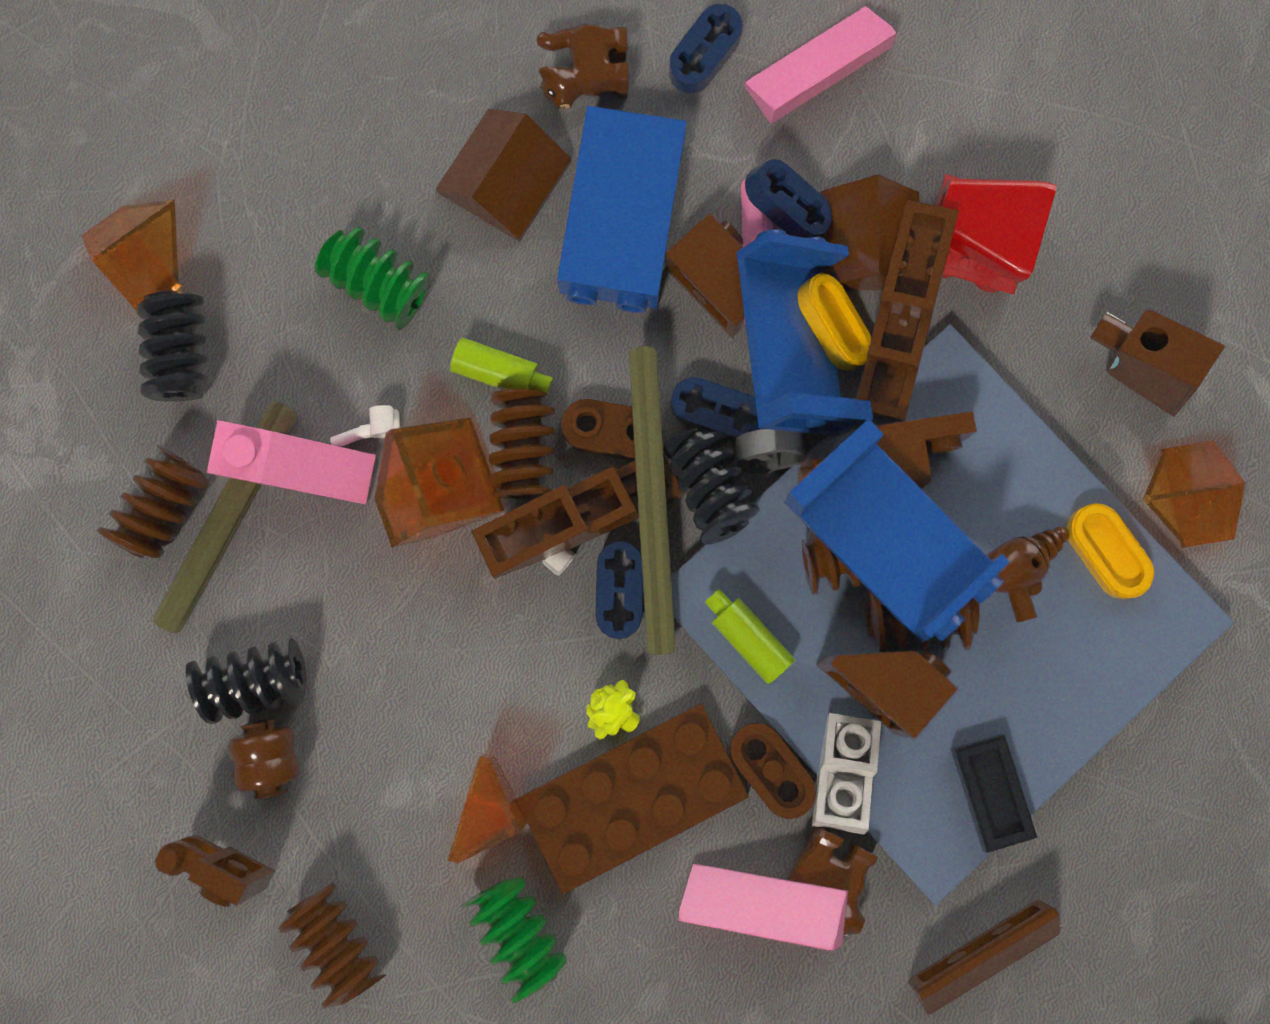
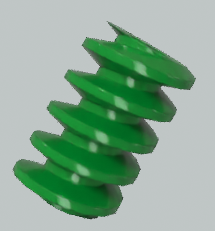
[315,227,430,330]
[461,877,567,1003]

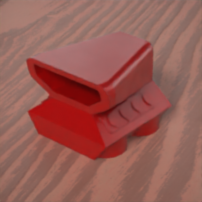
[934,174,1057,295]

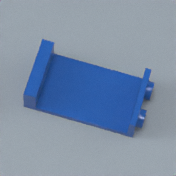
[557,106,687,313]
[737,229,873,436]
[784,419,1010,643]

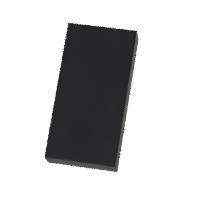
[951,734,1038,853]

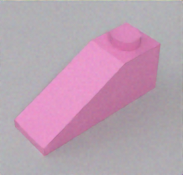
[207,420,376,505]

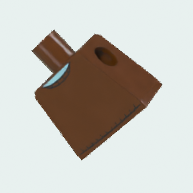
[1090,310,1226,417]

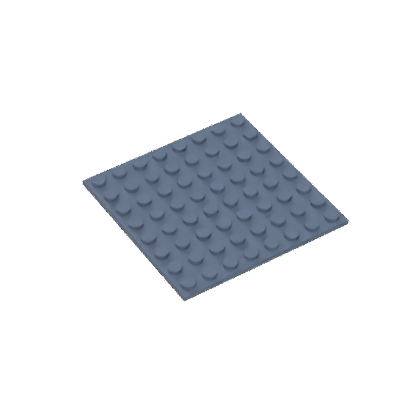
[671,324,1235,906]

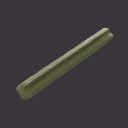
[153,401,297,633]

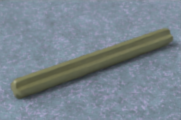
[629,346,676,655]

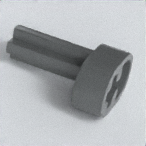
[735,429,806,473]

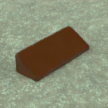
[908,900,1061,1015]

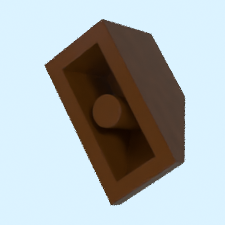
[664,213,743,338]

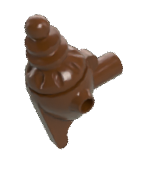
[987,526,1070,622]

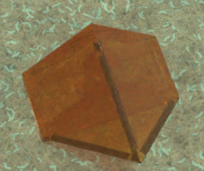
[81,199,182,311]
[1143,440,1246,548]
[448,753,527,863]

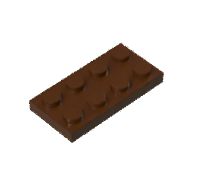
[516,703,749,894]

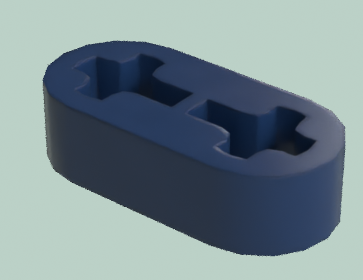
[669,4,743,94]
[745,159,832,238]
[671,377,760,442]
[595,541,643,640]

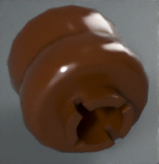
[228,718,300,799]

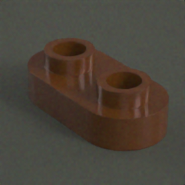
[561,399,635,461]
[729,723,816,819]

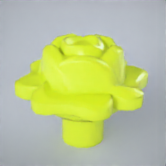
[586,680,640,740]

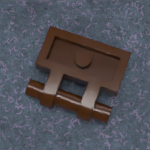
[155,835,275,907]

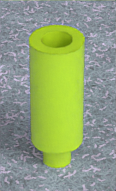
[450,337,554,397]
[704,588,796,685]

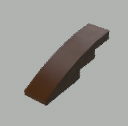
[857,200,959,422]
[471,454,684,579]

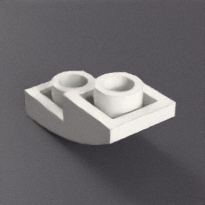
[812,713,881,834]

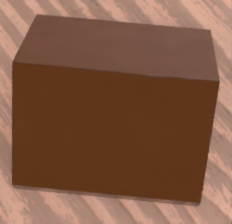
[436,108,572,242]
[820,174,920,291]

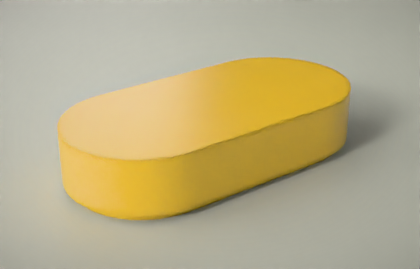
[797,273,871,371]
[1066,503,1154,599]

